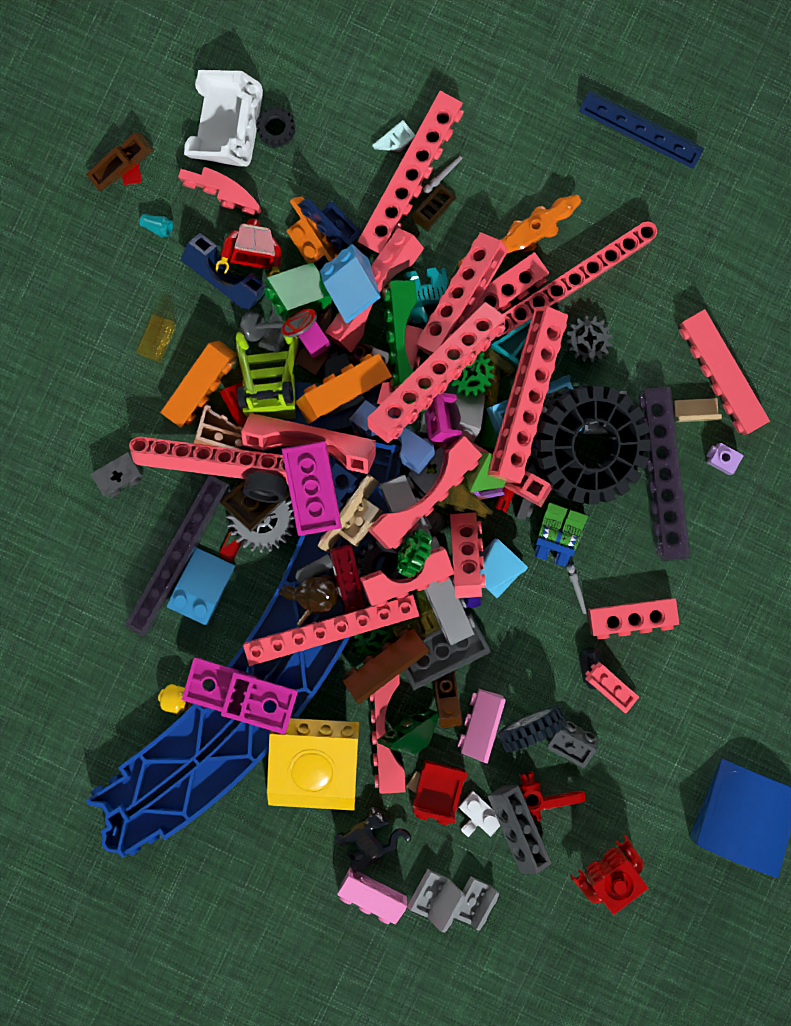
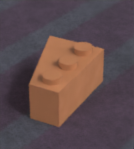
[193,404,260,452]

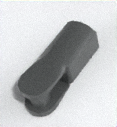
[296,554,333,582]

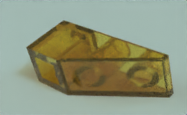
[434,483,493,518]

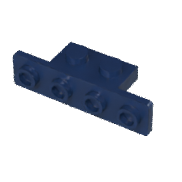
[298,198,361,250]

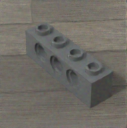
[488,785,552,874]

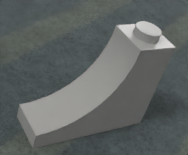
[425,382,485,444]

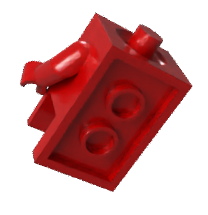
[570,835,649,915]

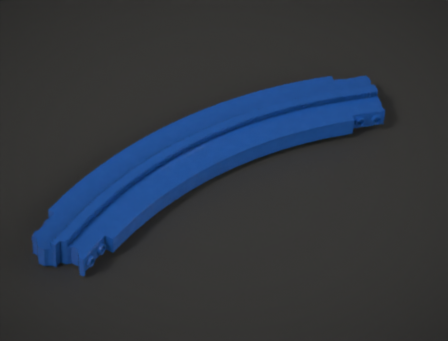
[86,442,405,858]

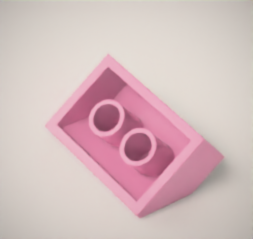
[458,689,506,763]
[337,867,407,924]

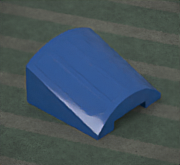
[690,758,791,878]

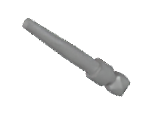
[423,156,463,194]
[567,564,587,614]

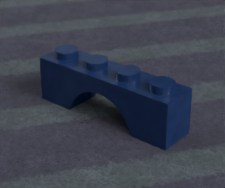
[180,233,266,312]

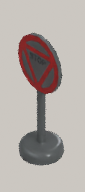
[240,309,317,342]

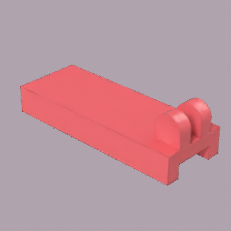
[585,662,639,714]

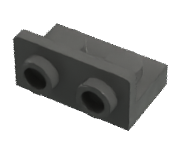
[547,721,599,768]

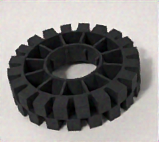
[531,385,651,504]

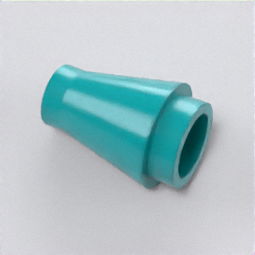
[139,214,173,238]

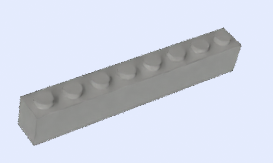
[378,474,475,645]

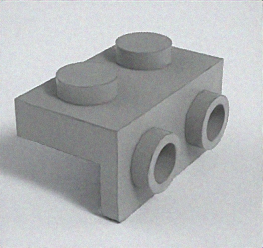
[454,876,499,931]

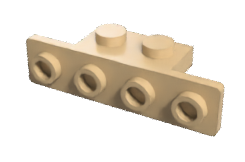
[318,474,383,553]

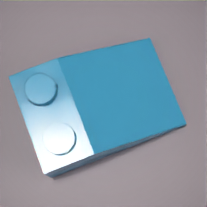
[320,244,381,324]
[167,548,236,625]

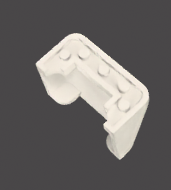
[184,70,263,166]

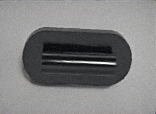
[579,647,604,689]

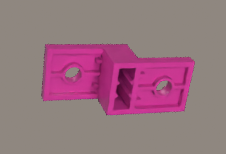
[182,657,298,734]

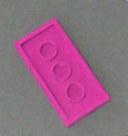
[282,441,342,536]

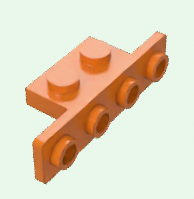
[287,196,340,265]

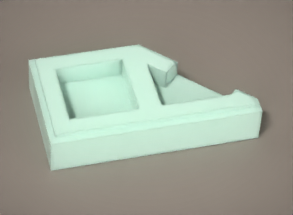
[372,120,415,152]

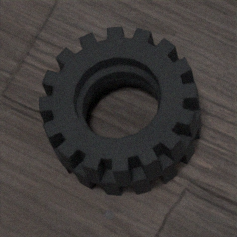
[256,106,295,148]

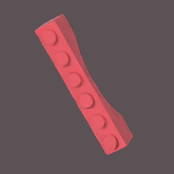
[325,228,424,353]
[241,413,376,474]
[367,436,482,549]
[427,436,552,507]
[370,675,406,793]

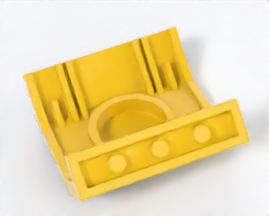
[267,718,359,810]

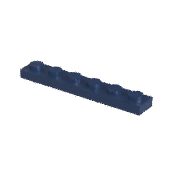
[579,90,704,169]

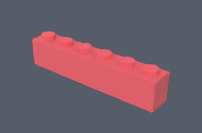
[679,309,770,435]

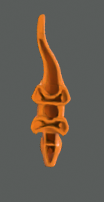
[458,195,581,268]

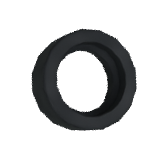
[243,472,287,503]

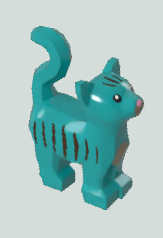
[404,267,452,328]

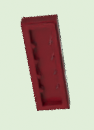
[329,544,366,613]

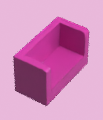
[298,321,331,358]
[425,393,462,443]

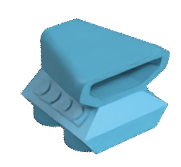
[469,538,528,598]

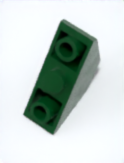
[377,707,439,756]

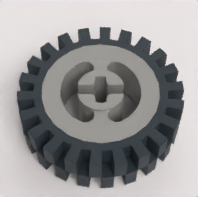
[498,705,567,752]

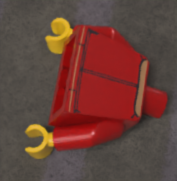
[215,219,281,278]

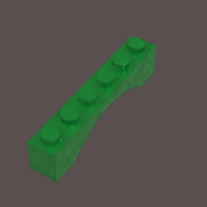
[382,281,428,413]

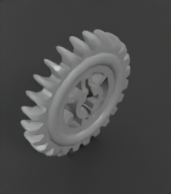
[226,500,296,553]

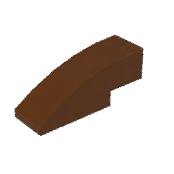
[86,133,154,191]

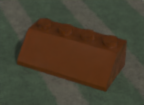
[343,627,429,705]

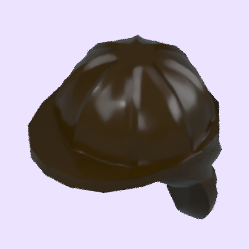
[278,576,340,613]

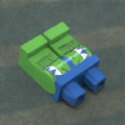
[534,503,588,567]

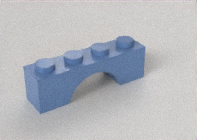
[349,400,435,475]

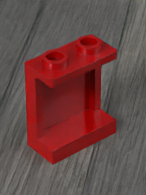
[411,760,468,825]

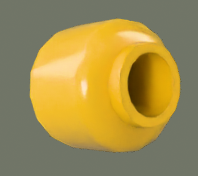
[158,684,192,715]

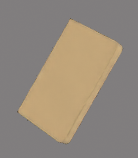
[673,398,722,422]

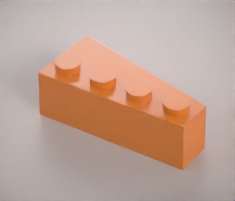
[160,340,238,428]
[296,353,392,424]

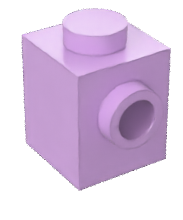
[706,443,744,475]

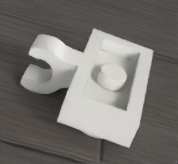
[458,790,500,837]

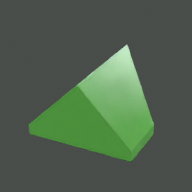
[465,452,506,492]

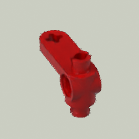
[519,772,586,822]

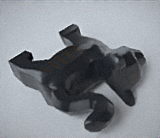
[335,807,411,873]

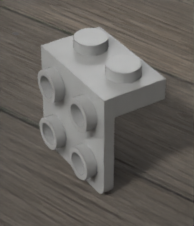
[407,869,465,933]

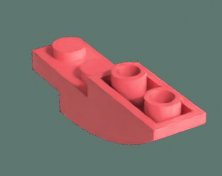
[178,167,261,216]

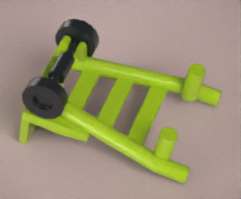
[236,332,299,420]

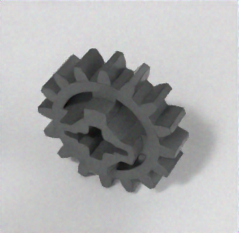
[565,316,613,363]

